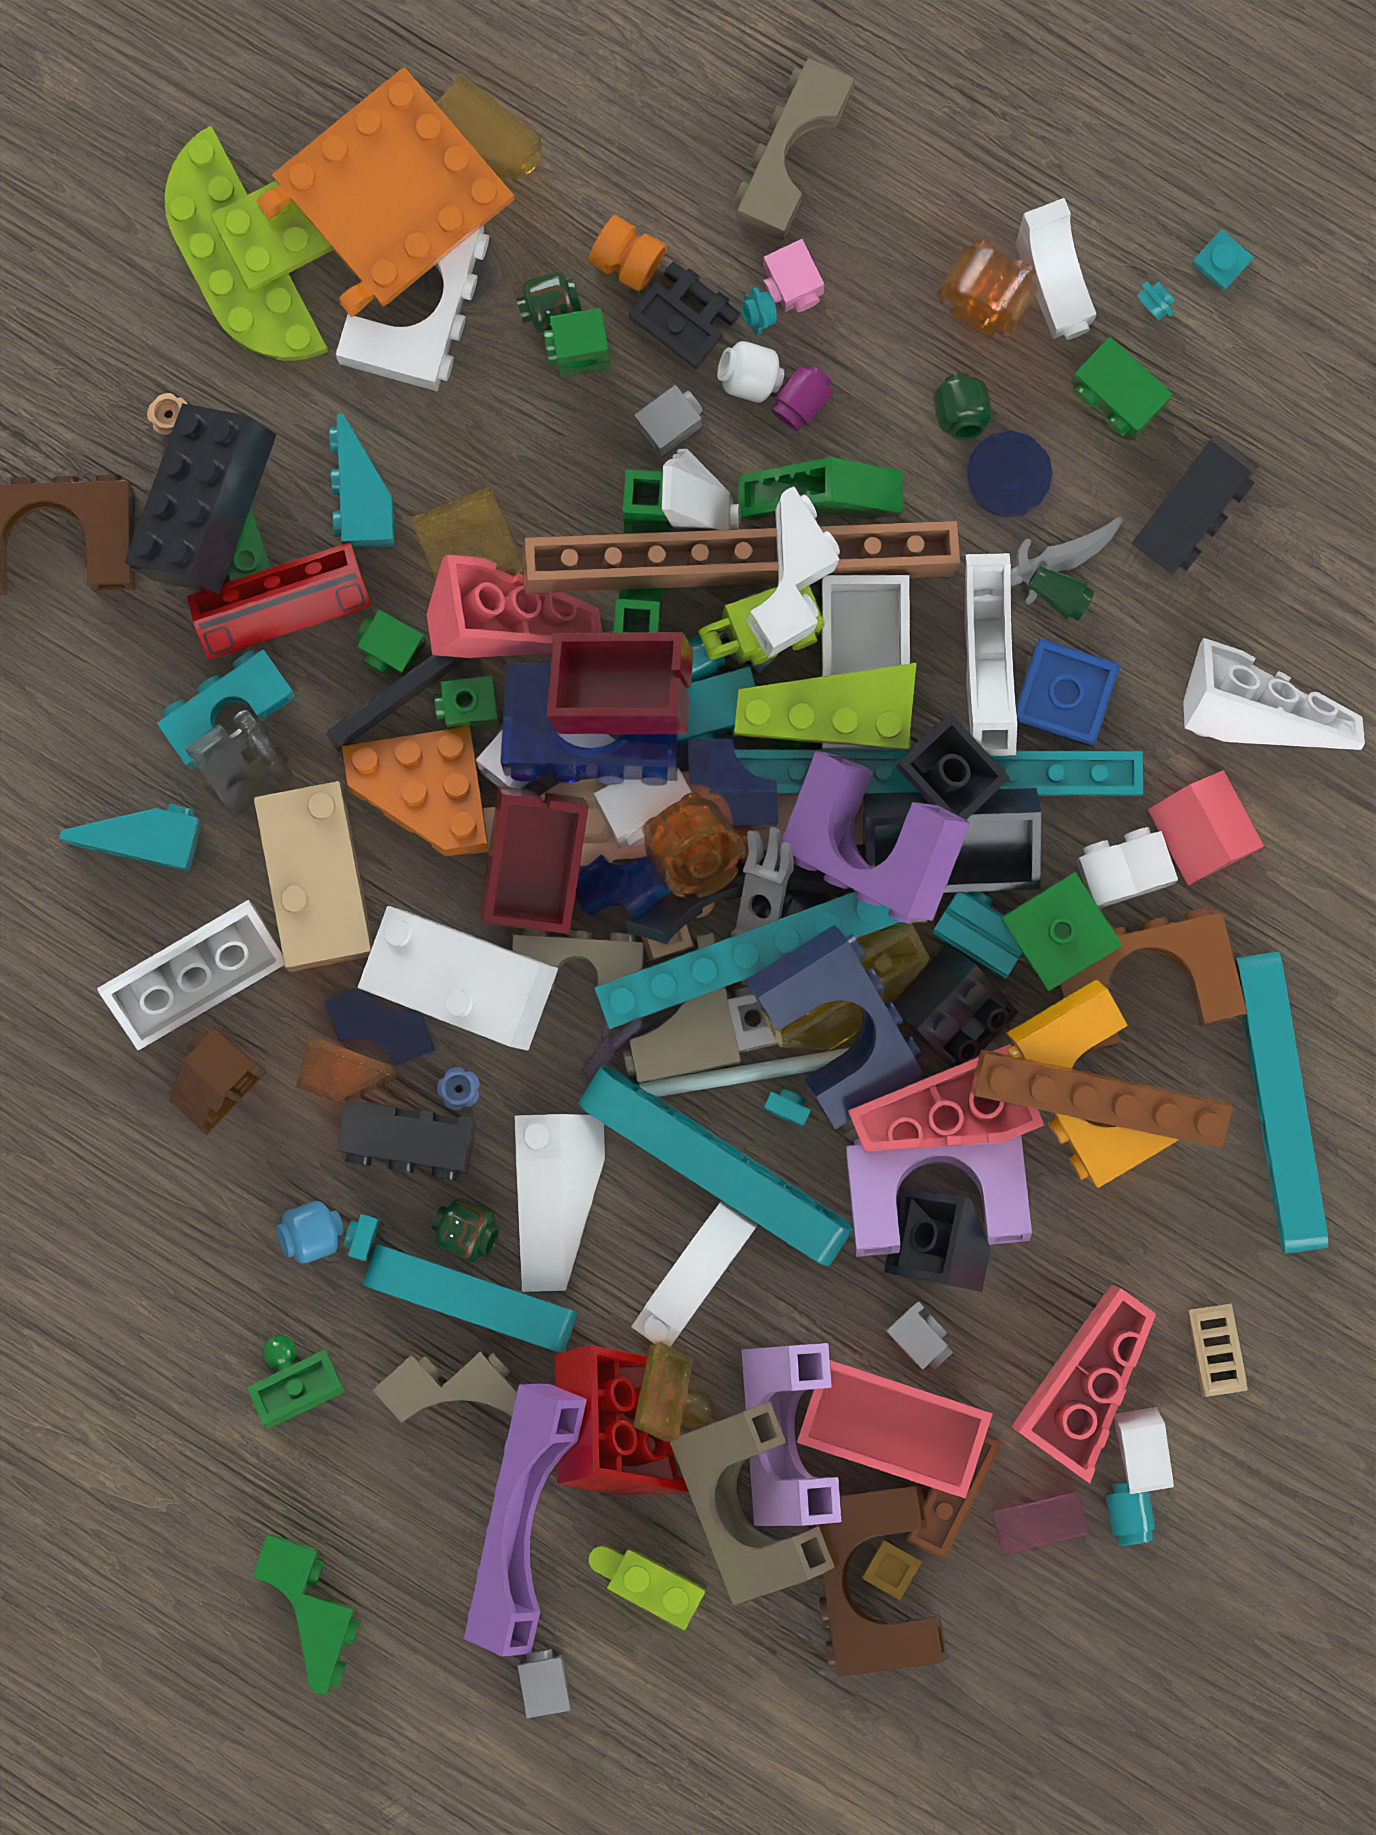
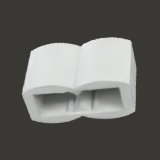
[1076,827,1178,909]

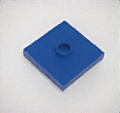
[1016,638,1121,748]

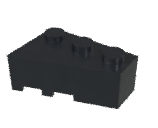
[336,1099,477,1181]

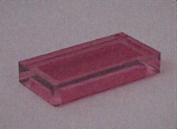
[992,1491,1088,1555]

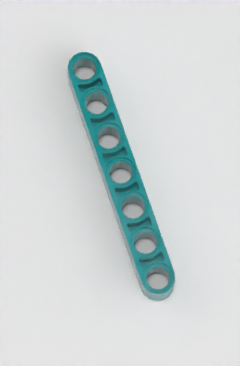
[1234,951,1328,1255]
[578,1065,854,1266]

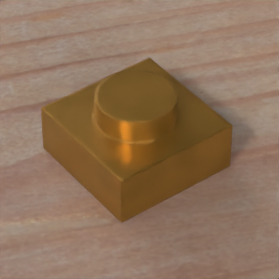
[861,1539,922,1600]

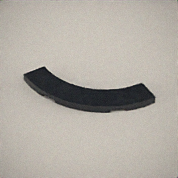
[627,851,850,944]

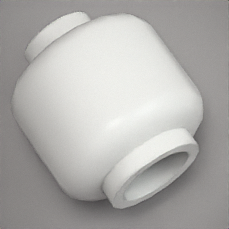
[717,341,784,403]

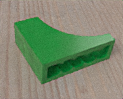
[738,457,903,520]

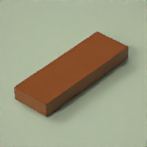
[905,1434,1003,1560]

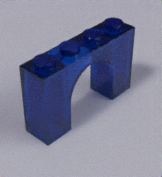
[500,663,680,786]

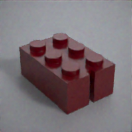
[547,632,693,734]
[480,786,589,934]

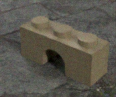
[512,928,644,993]

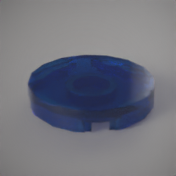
[966,430,1053,518]

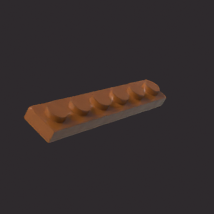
[970,1049,1233,1148]

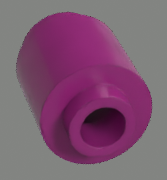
[771,365,833,431]

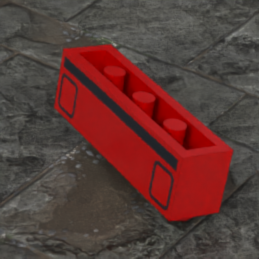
[186,542,372,660]

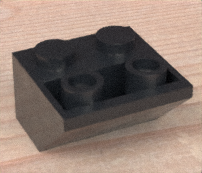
[892,944,1018,1068]

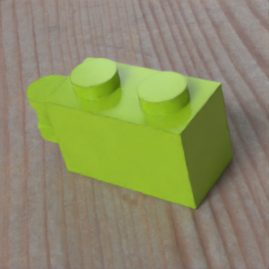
[698,586,825,665]
[589,1545,706,1631]

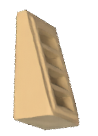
[1188,1303,1248,1397]

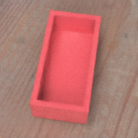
[797,1360,993,1499]

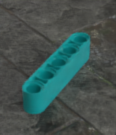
[362,1244,578,1353]

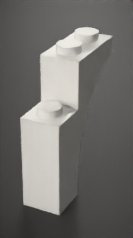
[964,553,1017,756]

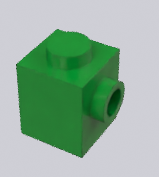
[356,610,426,677]
[434,676,499,729]

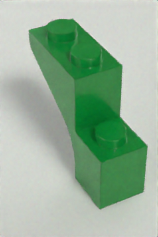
[253,1534,361,1695]

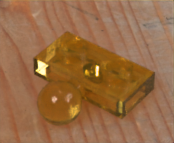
[634,1342,714,1442]

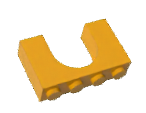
[1007,980,1179,1188]

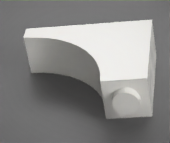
[1015,198,1096,340]

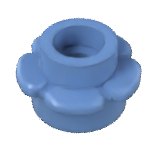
[437,1067,480,1110]

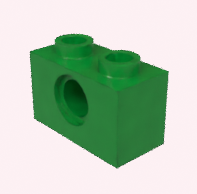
[543,308,610,377]

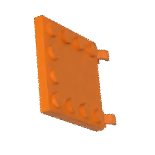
[256,67,515,317]

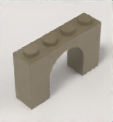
[669,1401,835,1606]

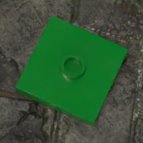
[1001,872,1122,993]

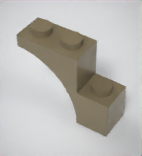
[372,1352,518,1423]

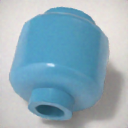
[276,1201,344,1264]

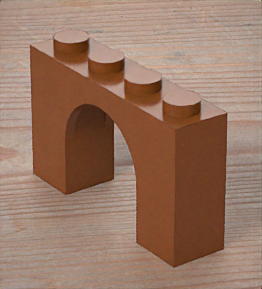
[1057,907,1247,1054]

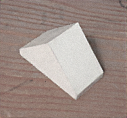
[1113,1407,1174,1494]

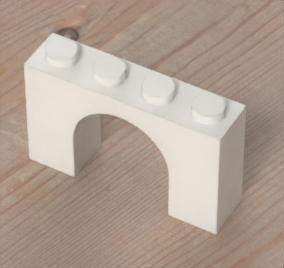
[336,226,489,391]

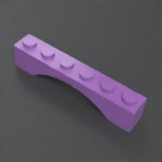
[464,1384,587,1656]

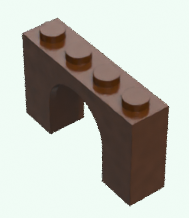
[0,474,136,594]
[808,1484,947,1677]

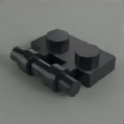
[629,261,741,370]

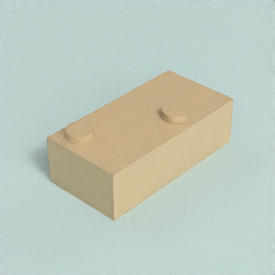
[254,781,373,972]

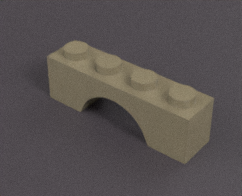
[733,58,855,241]

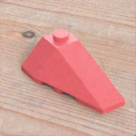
[426,555,603,658]
[848,1044,1044,1152]

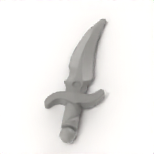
[1010,516,1123,605]

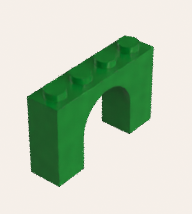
[614,469,668,633]

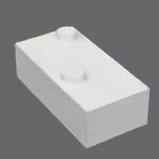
[357,906,558,1050]

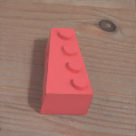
[1011,1285,1156,1483]

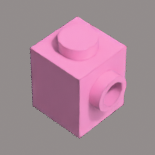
[763,239,825,312]

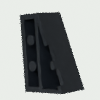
[1131,436,1259,575]

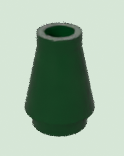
[1027,565,1095,621]

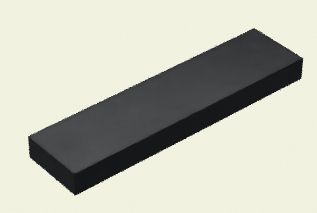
[326,655,468,752]

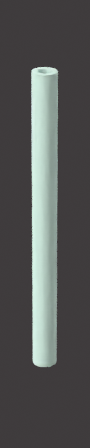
[639,1048,849,1097]

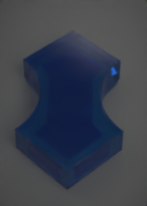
[687,738,778,827]
[576,854,671,918]
[324,988,436,1066]

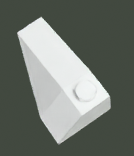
[515,1114,605,1292]

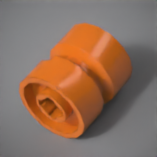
[587,214,667,293]

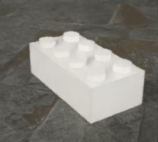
[821,575,910,750]

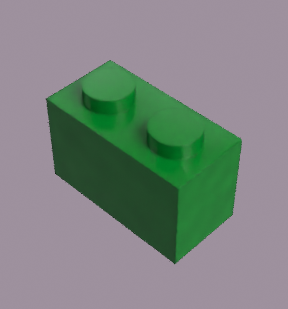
[1071,336,1173,440]

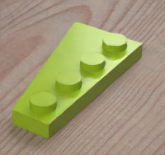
[734,663,916,751]

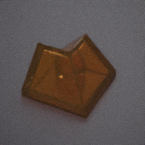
[296,1035,399,1105]

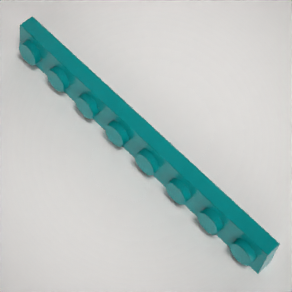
[595,891,901,1029]

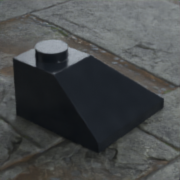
[895,713,1010,820]
[884,1187,991,1292]

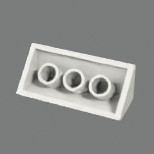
[97,900,285,1050]

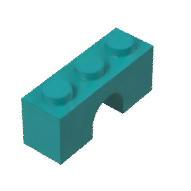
[157,649,297,771]

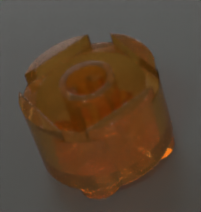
[937,239,1037,338]
[642,792,745,898]

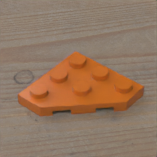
[342,726,489,857]

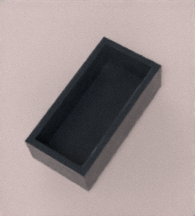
[124,403,277,594]
[863,788,1041,893]

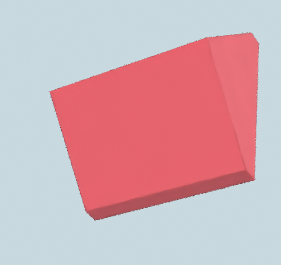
[1147,770,1264,886]

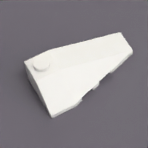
[662,449,741,532]
[1183,638,1365,750]

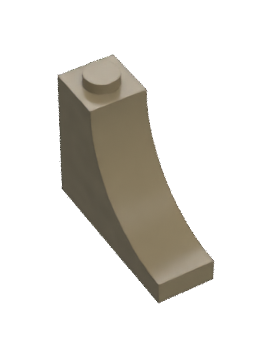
[623,933,741,1084]

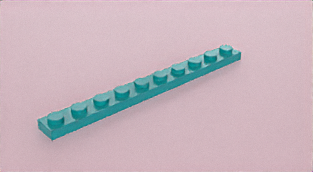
[709,749,1143,797]

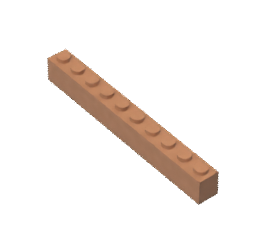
[522,521,960,594]

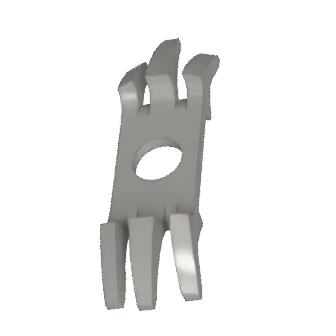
[731,827,794,986]

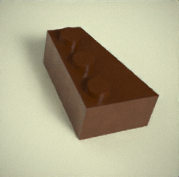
[169,1028,266,1136]

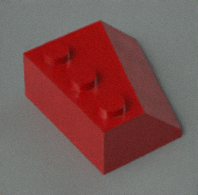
[555,1345,689,1495]

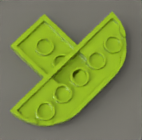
[165,126,333,361]

